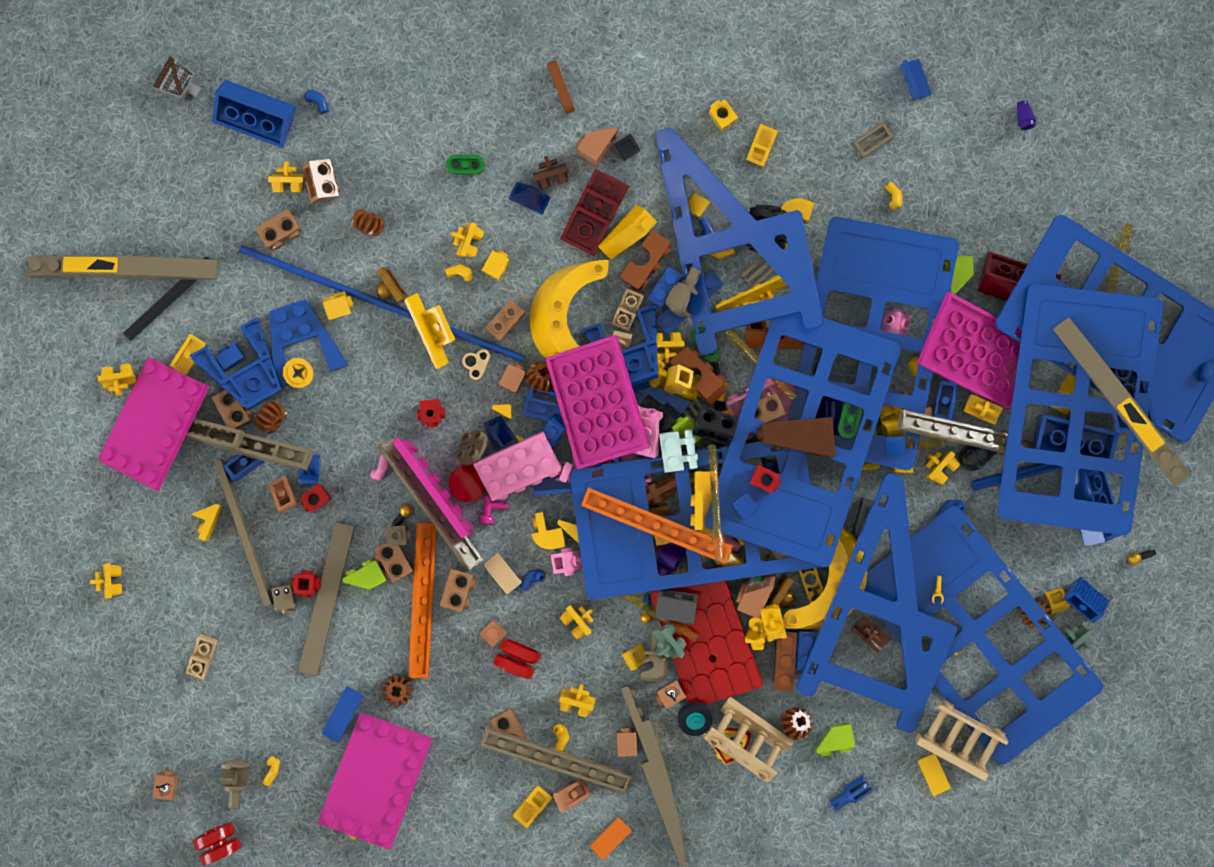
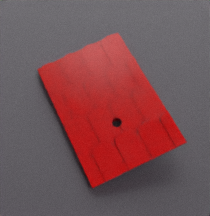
[649,565,763,705]

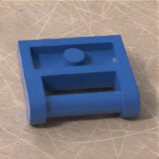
[522,385,561,421]

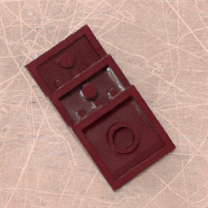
[560,169,630,256]

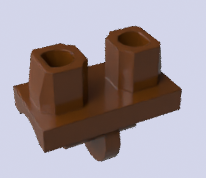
[533,156,568,190]
[851,616,891,653]

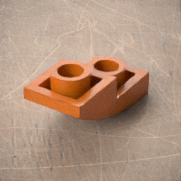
[589,817,632,861]

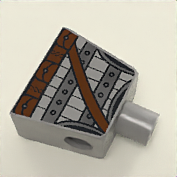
[152,56,203,101]

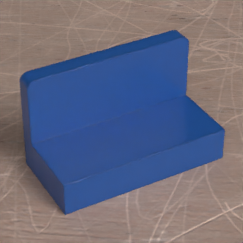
[900,58,932,101]
[533,476,572,495]

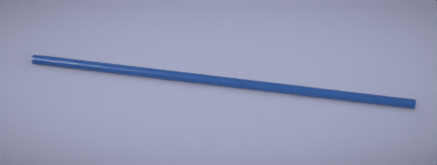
[239,245,525,363]

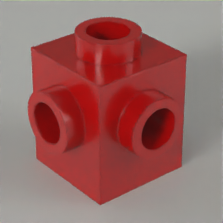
[417,399,445,428]
[292,570,321,598]

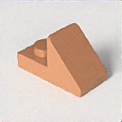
[268,476,299,513]
[553,779,591,812]

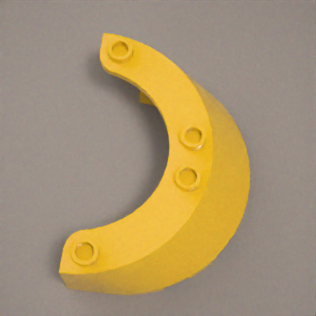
[530,260,609,358]
[783,526,867,630]

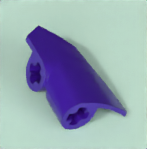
[655,543,686,576]

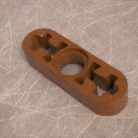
[547,60,575,114]

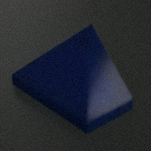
[508,182,551,215]
[815,396,841,435]
[484,416,519,451]

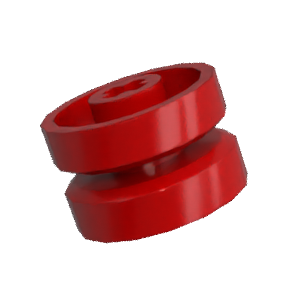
[493,638,542,680]
[192,822,242,866]

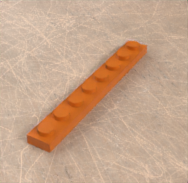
[581,488,733,564]
[408,523,436,678]

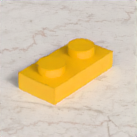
[169,334,208,376]

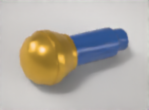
[640,594,653,624]

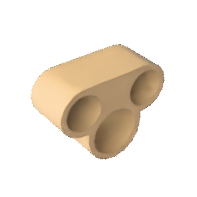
[462,349,491,381]

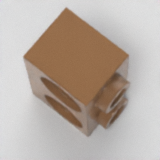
[302,159,339,203]
[255,208,302,250]
[485,299,526,342]
[211,390,253,429]
[740,392,786,423]
[374,542,414,583]
[440,568,476,612]
[489,707,528,740]

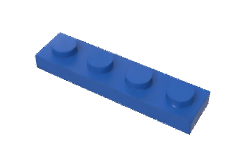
[656,270,724,335]

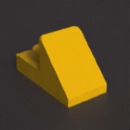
[191,504,223,541]

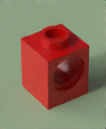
[749,465,781,494]
[300,484,332,513]

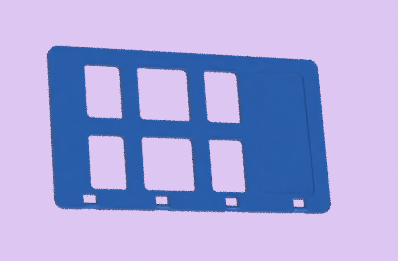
[995,215,1214,442]
[788,217,959,470]
[997,284,1164,535]
[704,312,901,567]
[570,442,819,599]
[864,506,1103,765]

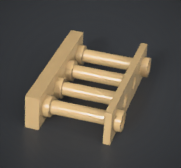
[704,697,794,783]
[915,700,1008,781]

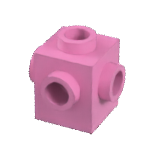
[881,308,911,336]
[551,548,583,576]

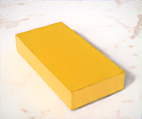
[917,753,951,796]

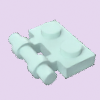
[659,429,698,473]

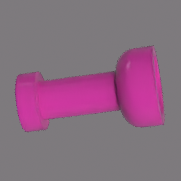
[479,496,508,524]

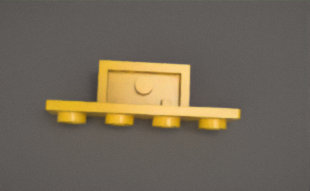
[715,276,787,312]
[405,293,455,369]
[691,472,714,538]

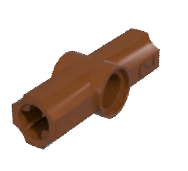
[646,474,677,506]

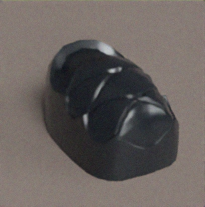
[959,445,996,471]

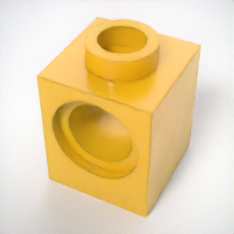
[709,99,738,132]
[482,250,510,281]
[323,291,353,320]

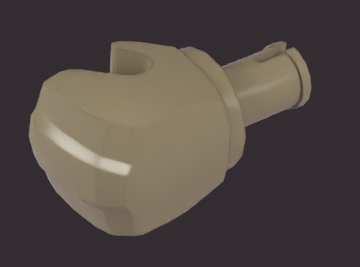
[666,267,702,317]
[640,633,668,682]
[219,759,251,810]

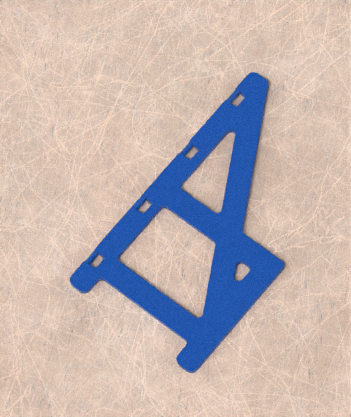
[656,127,824,355]
[796,473,957,733]

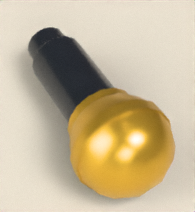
[390,504,413,527]
[1127,550,1156,566]

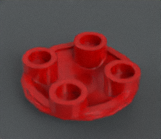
[449,465,486,502]

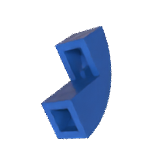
[322,686,364,743]

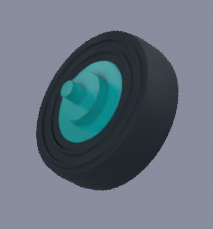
[677,701,713,736]

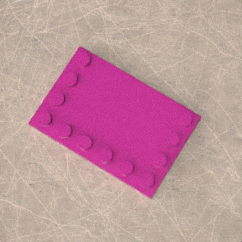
[916,292,1022,411]
[545,335,650,470]
[98,357,209,491]
[392,437,474,539]
[317,712,433,850]

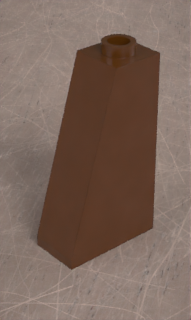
[757,417,836,458]

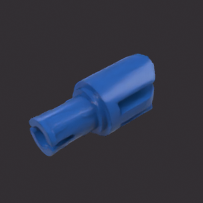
[830,775,874,811]

